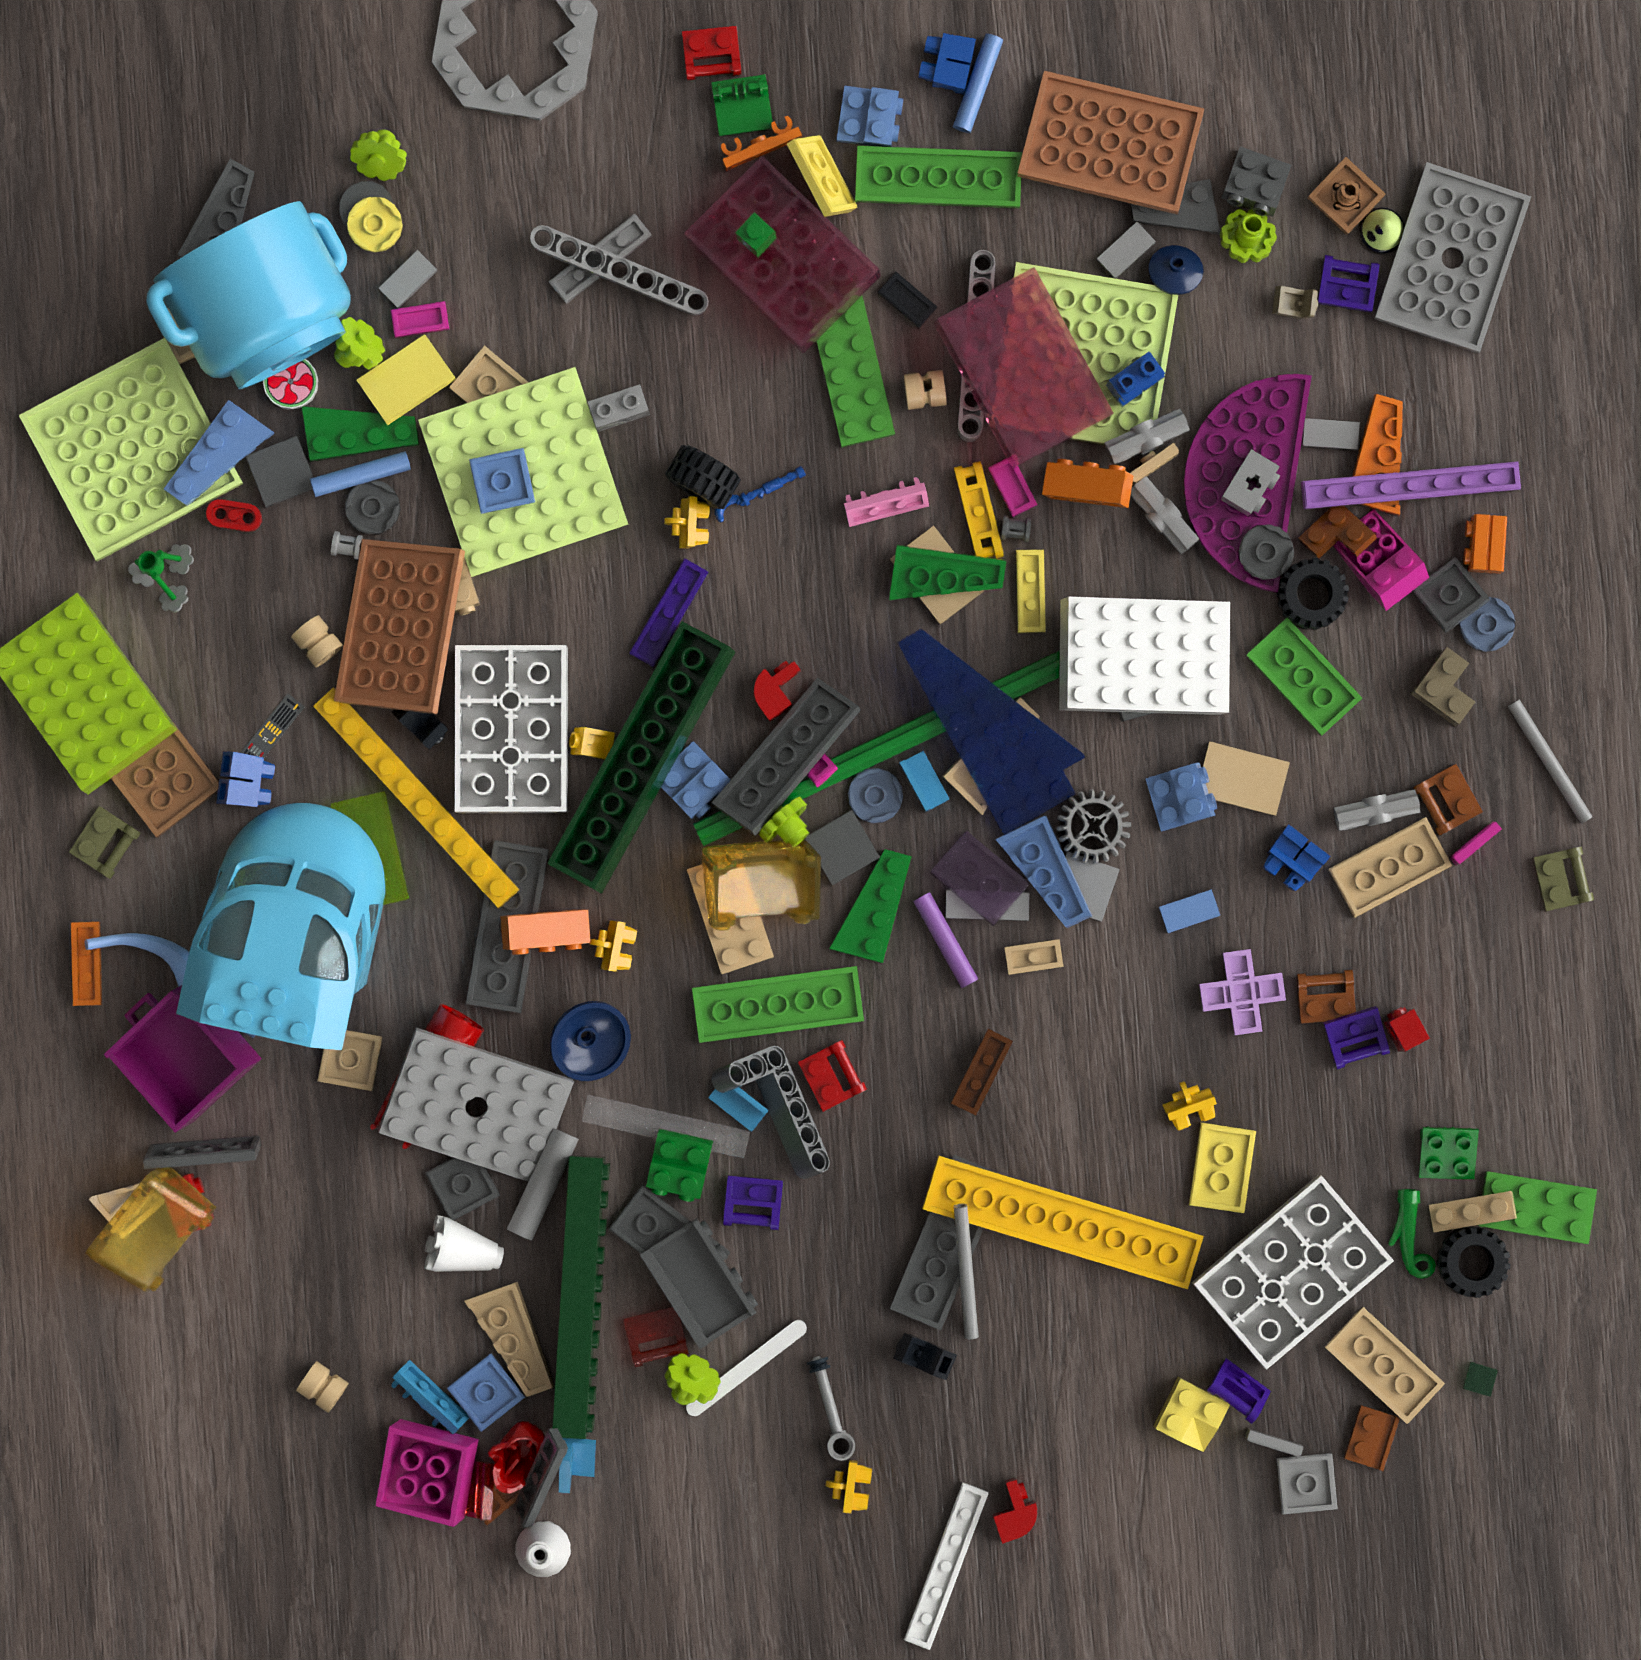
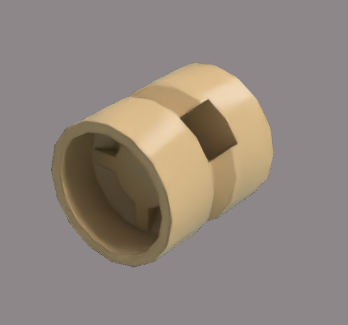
[904,370,947,410]
[291,615,343,668]
[296,1361,349,1413]

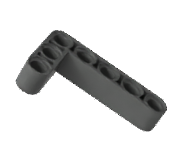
[711,1045,830,1179]

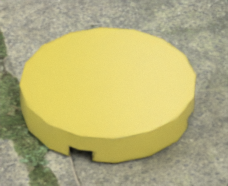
[347,197,403,252]

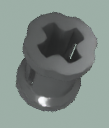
[1001,515,1031,542]

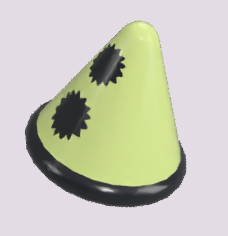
[1359,207,1405,254]

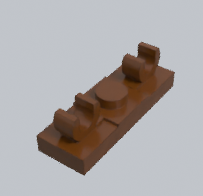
[951,1029,1013,1116]

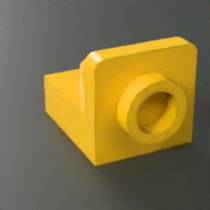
[569,727,615,760]

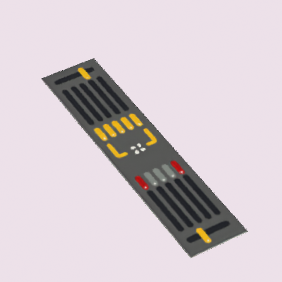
[232,694,305,781]

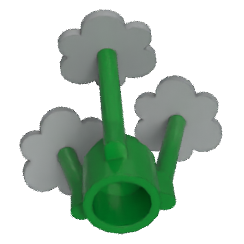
[128,544,194,613]

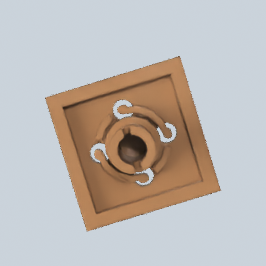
[1308,157,1386,235]

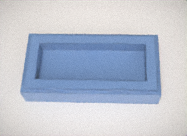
[1159,889,1220,933]

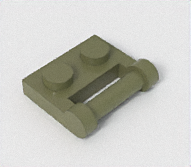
[69,806,141,879]
[1532,846,1594,912]

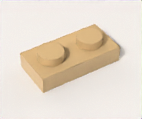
[1004,939,1064,975]

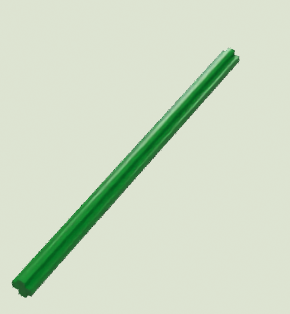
[693,650,1060,846]

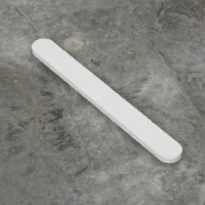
[686,1320,807,1416]

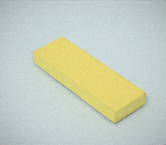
[1016,550,1046,633]

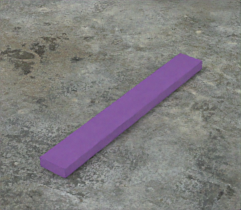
[1301,462,1521,509]

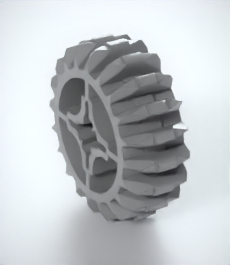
[1056,789,1131,864]

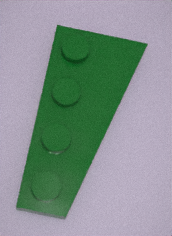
[302,406,420,462]
[889,545,1006,600]
[830,849,912,963]

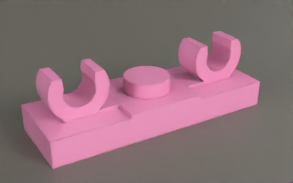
[844,477,929,527]

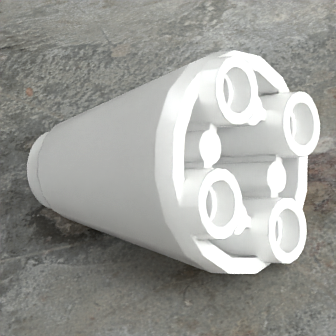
[425,1215,504,1272]
[515,1521,571,1577]

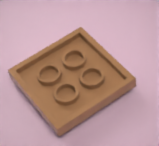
[111,722,219,838]

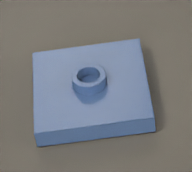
[469,448,535,514]
[447,1353,525,1432]

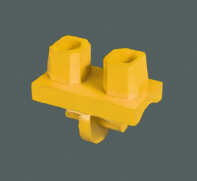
[664,496,710,549]
[589,920,637,972]
[1162,1081,1217,1131]
[825,1460,872,1513]

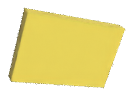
[787,135,858,217]
[357,334,456,425]
[1189,1123,1256,1213]

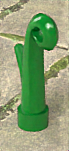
[1388,1189,1436,1279]

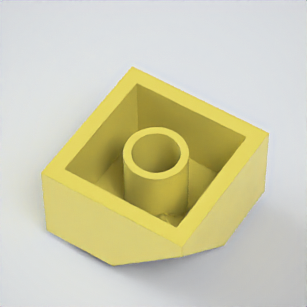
[1153,1377,1230,1452]

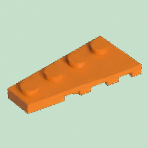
[1352,394,1403,516]

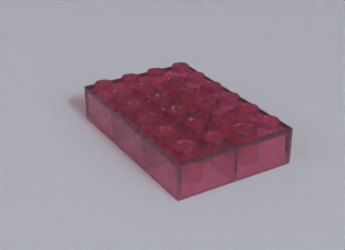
[684,156,881,354]
[934,267,1114,469]

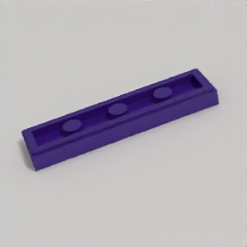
[629,558,709,668]

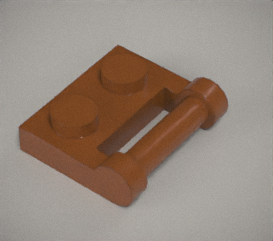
[1413,764,1483,836]
[1297,970,1356,1024]

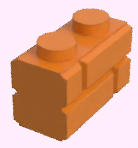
[1463,514,1507,574]

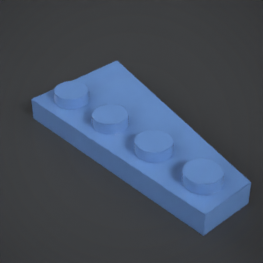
[164,400,274,506]
[996,816,1092,928]

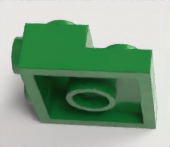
[646,1129,713,1202]

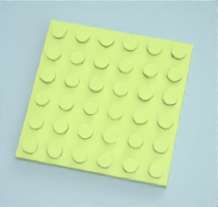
[989,262,1178,453]
[19,338,243,562]
[418,367,629,577]

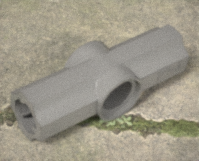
[1104,409,1190,465]
[1130,476,1199,555]
[1333,790,1420,831]

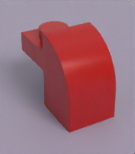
[754,661,801,722]
[993,1478,1037,1544]

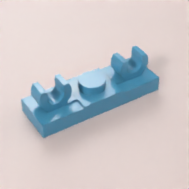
[391,1360,470,1434]

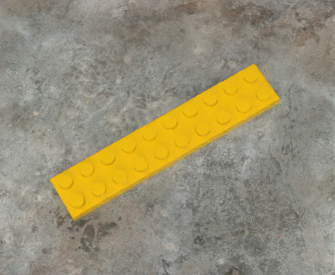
[922,1155,1204,1289]

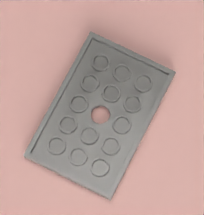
[1374,162,1531,354]
[378,1028,574,1182]

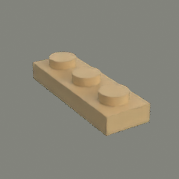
[1429,1191,1517,1232]

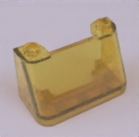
[702,840,821,931]
[85,1167,217,1292]

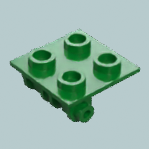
[711,74,773,136]
[1419,1126,1479,1180]

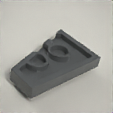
[1130,179,1220,235]

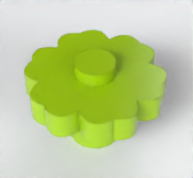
[350,129,407,181]
[1220,209,1277,263]
[334,317,385,369]
[759,797,809,848]
[664,1353,721,1405]

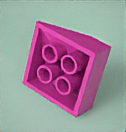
[376,1419,479,1527]

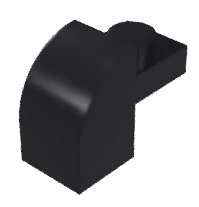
[391,709,448,750]
[893,1333,957,1380]

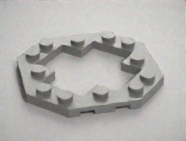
[432,0,598,121]

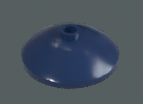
[550,1001,631,1081]

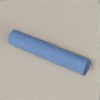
[953,34,1003,133]
[310,451,411,497]

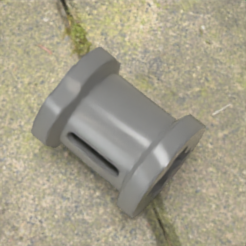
[331,531,363,560]

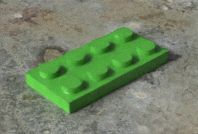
[1246,618,1362,736]
[1477,1171,1597,1244]

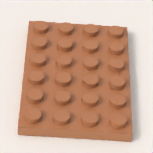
[1017,71,1204,215]
[334,539,465,714]

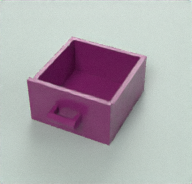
[103,985,262,1133]

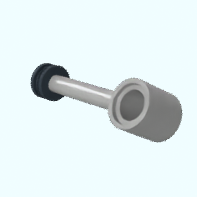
[807,1356,855,1461]

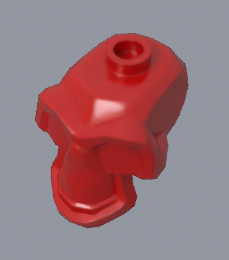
[488,1421,545,1493]

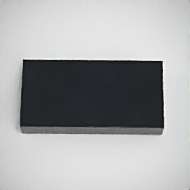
[878,271,937,329]

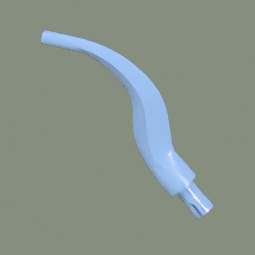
[85,933,255,1038]

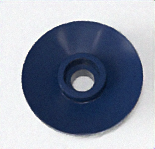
[1148,245,1204,295]

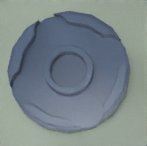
[1459,597,1515,652]
[848,768,903,823]

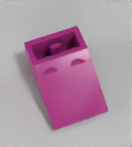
[1333,509,1430,611]

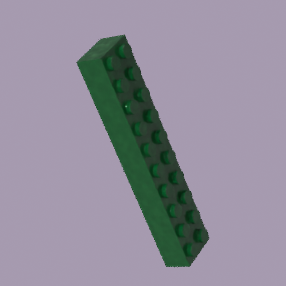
[547,621,736,894]
[553,1155,610,1439]

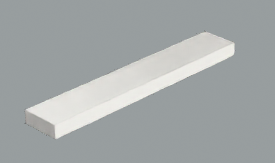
[904,1482,989,1650]

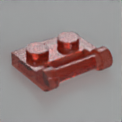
[623,1307,689,1368]

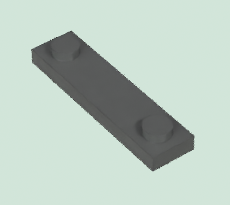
[513,1428,568,1527]

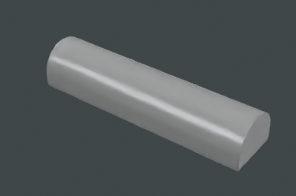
[507,1128,579,1240]

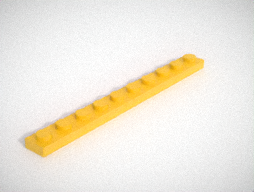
[314,687,520,908]

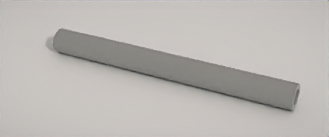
[1508,699,1593,824]
[953,1203,979,1339]

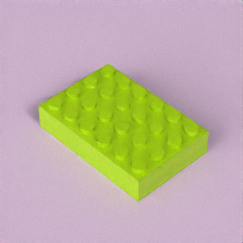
[0,593,178,795]

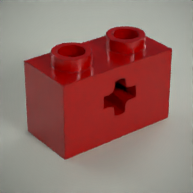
[1383,1007,1430,1052]

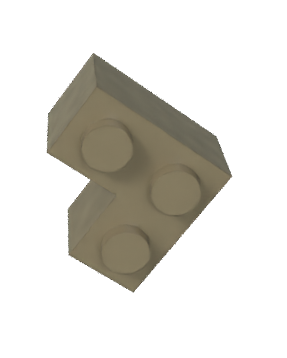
[1411,647,1475,726]

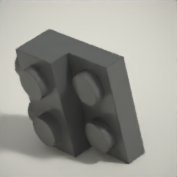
[1221,146,1292,217]

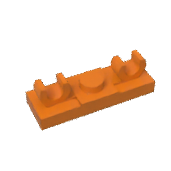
[721,116,802,171]
[71,922,102,1006]

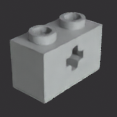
[588,384,650,432]
[1220,449,1280,517]

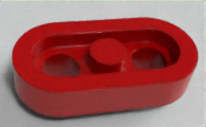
[206,499,262,532]

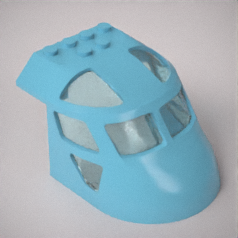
[176,803,385,1050]

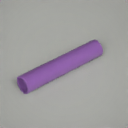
[913,892,978,989]

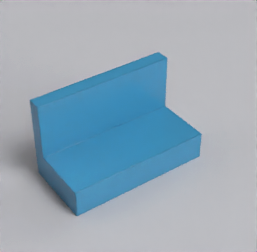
[899,751,950,813]
[708,1087,769,1132]
[559,1438,596,1493]

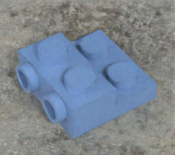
[837,86,903,147]
[661,741,731,819]
[1146,763,1217,832]

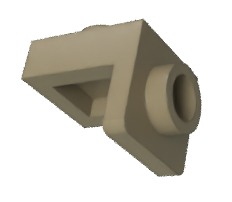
[1272,286,1318,319]

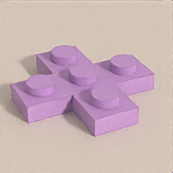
[1199,949,1286,1035]

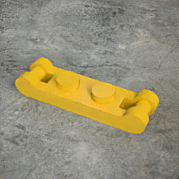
[953,461,1004,558]

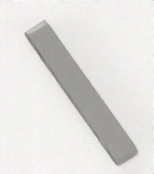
[530,225,709,316]
[957,250,995,442]

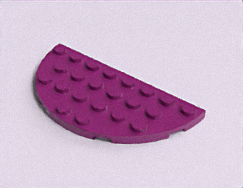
[1184,374,1312,593]

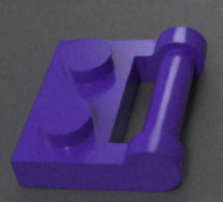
[1318,255,1380,313]
[1323,1006,1390,1070]
[723,1175,783,1230]
[1206,1358,1271,1424]

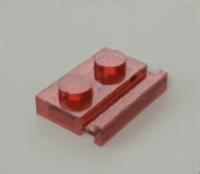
[465,1460,495,1520]

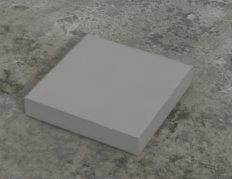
[1065,851,1120,922]
[1276,1453,1338,1514]

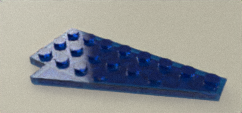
[897,629,1085,835]

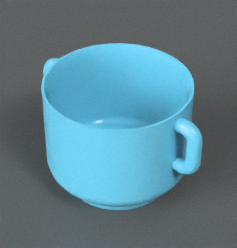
[146,201,351,389]

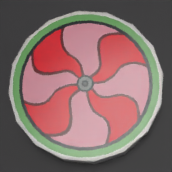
[263,359,318,410]

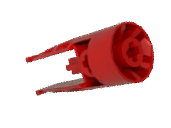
[370,1004,484,1149]

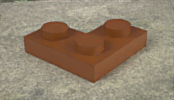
[1298,506,1377,558]

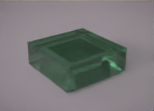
[1463,1362,1498,1397]

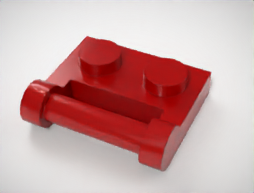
[682,26,742,81]
[798,1040,867,1112]

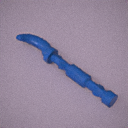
[714,466,806,523]

